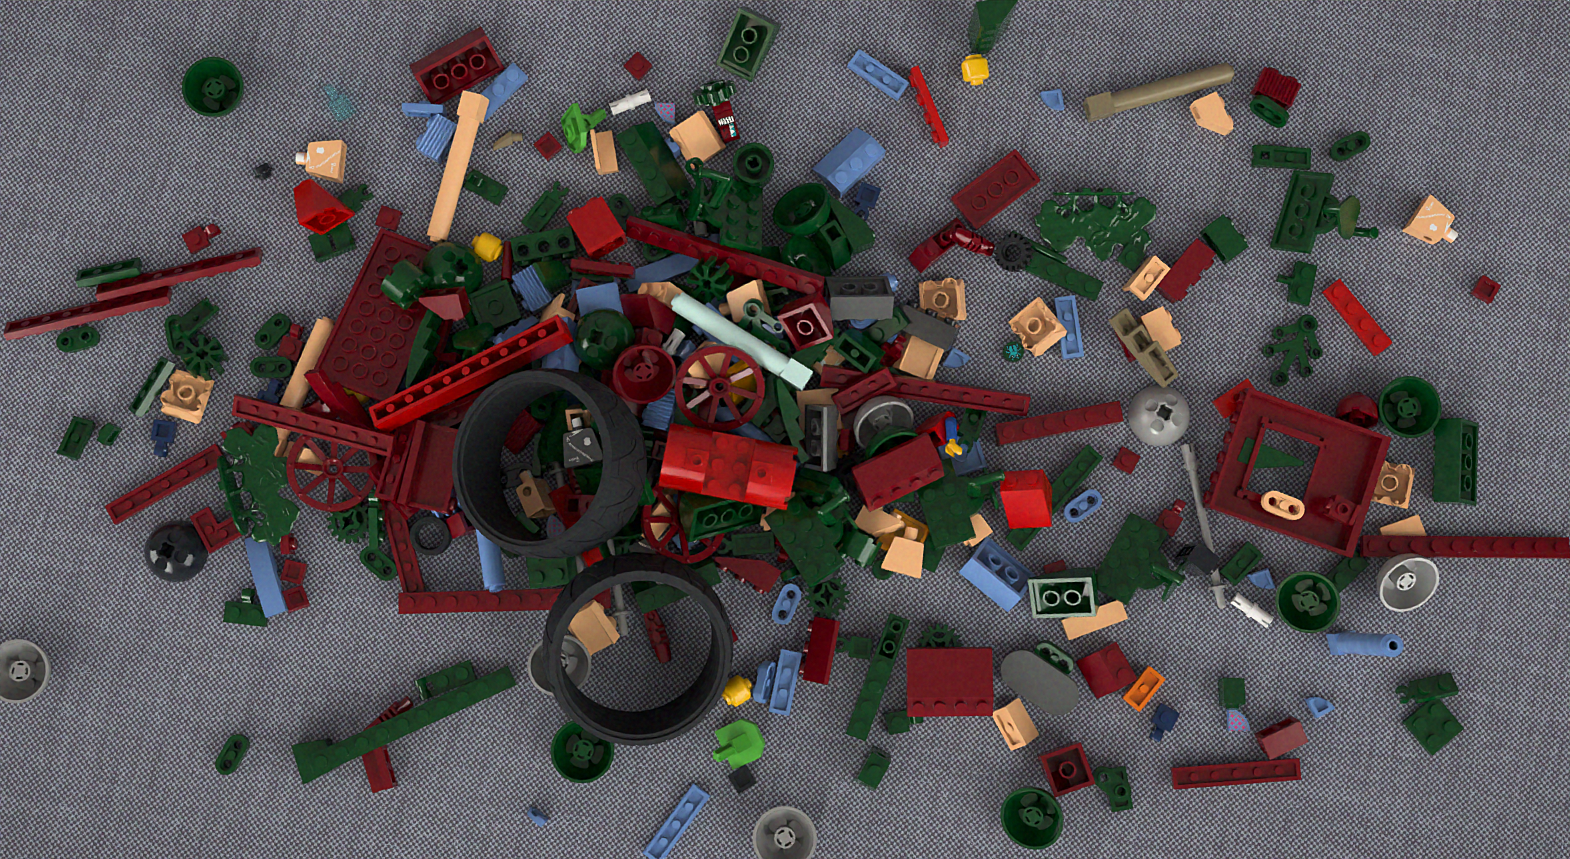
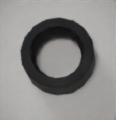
[410,516,452,556]

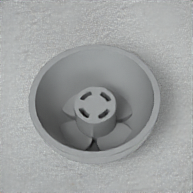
[1128,385,1190,446]
[853,395,914,449]
[1376,553,1439,612]
[527,634,592,696]
[0,639,52,703]
[753,806,817,859]

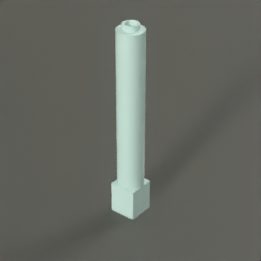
[671,292,813,392]

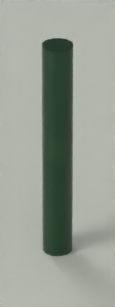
[1010,230,1068,264]

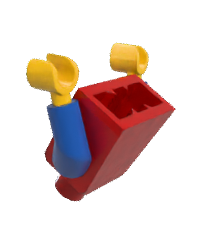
[914,411,962,458]

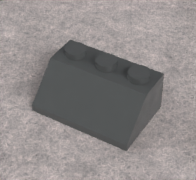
[825,276,894,321]
[805,404,839,471]

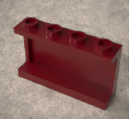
[397,420,458,515]

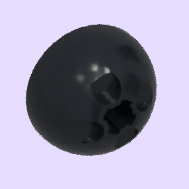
[144,520,208,582]

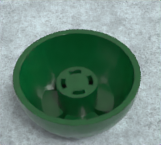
[182,57,245,118]
[772,182,831,236]
[780,235,832,290]
[422,242,483,299]
[573,308,635,371]
[1377,376,1442,438]
[865,425,919,461]
[1275,571,1341,633]
[550,720,615,783]
[1000,786,1064,850]

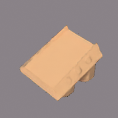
[669,110,726,169]
[919,278,967,321]
[1008,297,1067,357]
[893,333,944,380]
[160,369,215,424]
[1371,461,1416,509]
[568,600,620,657]

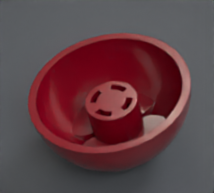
[612,343,676,404]

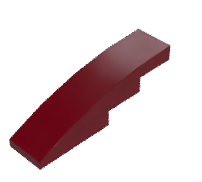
[304,368,375,429]

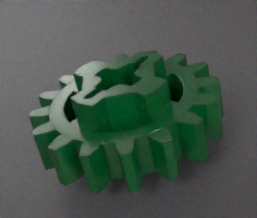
[692,79,737,106]
[327,499,369,544]
[804,577,850,618]
[917,623,963,647]

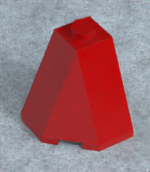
[293,178,355,235]

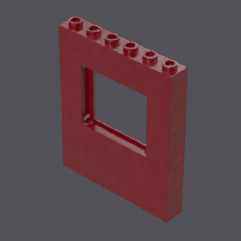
[1202,388,1392,558]

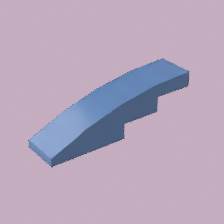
[244,537,288,618]

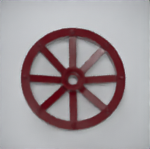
[675,344,765,431]
[286,434,378,512]
[640,482,725,564]

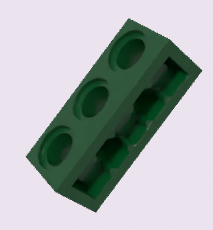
[510,226,578,268]

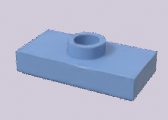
[402,101,447,118]

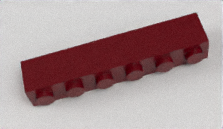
[993,401,1124,447]

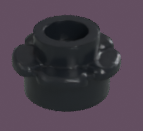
[253,163,273,181]

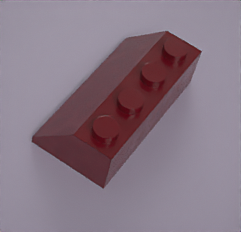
[409,26,505,105]
[851,432,944,512]

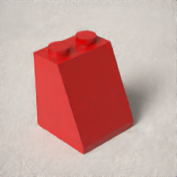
[566,196,628,260]
[1000,469,1052,529]

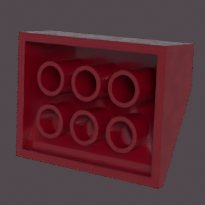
[906,647,993,717]

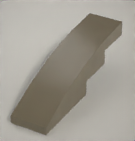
[1108,307,1179,387]

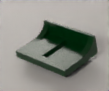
[308,221,357,263]

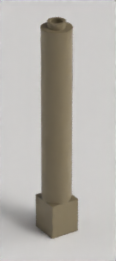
[1083,62,1235,123]

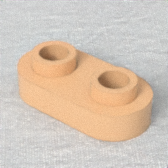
[1261,491,1305,520]

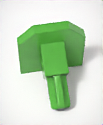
[560,103,607,154]
[712,718,765,770]

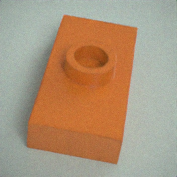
[1122,665,1166,712]

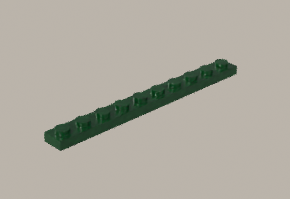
[307,666,516,776]

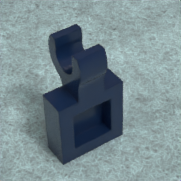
[257,378,284,404]
[150,419,178,458]
[1149,703,1180,742]

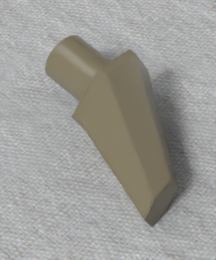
[493,130,523,151]

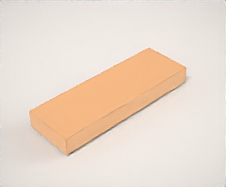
[1060,600,1128,640]

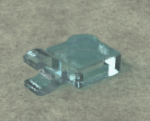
[323,83,356,122]

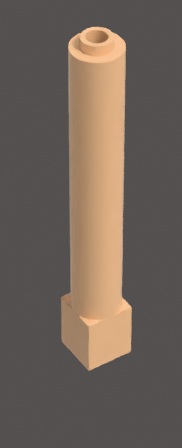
[427,90,489,244]
[270,316,335,458]

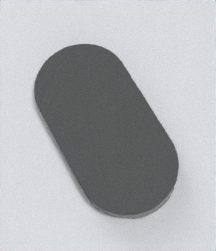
[1001,649,1079,715]

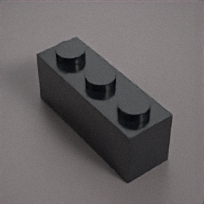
[899,299,961,351]
[1173,542,1221,576]

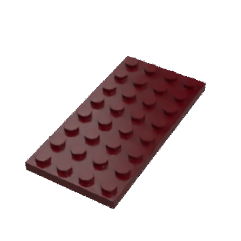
[314,228,433,402]

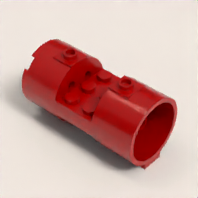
[658,423,798,510]

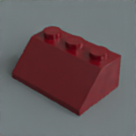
[799,616,840,685]

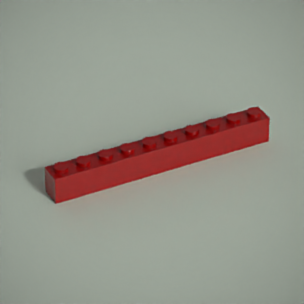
[369,314,573,432]

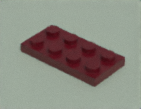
[950,149,1041,231]

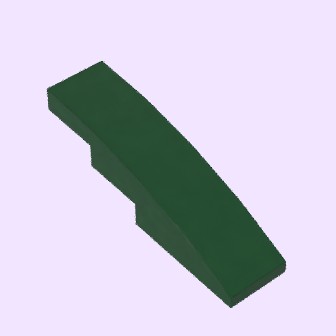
[405,308,443,388]
[773,376,809,463]

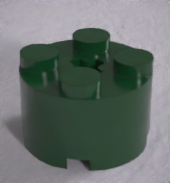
[733,142,774,188]
[381,259,432,310]
[835,524,883,568]

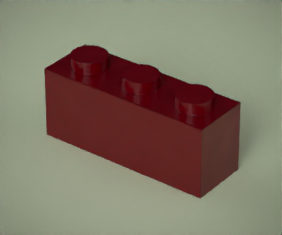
[1154,238,1216,304]

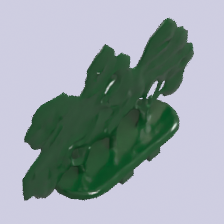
[1033,188,1156,262]
[217,423,300,547]

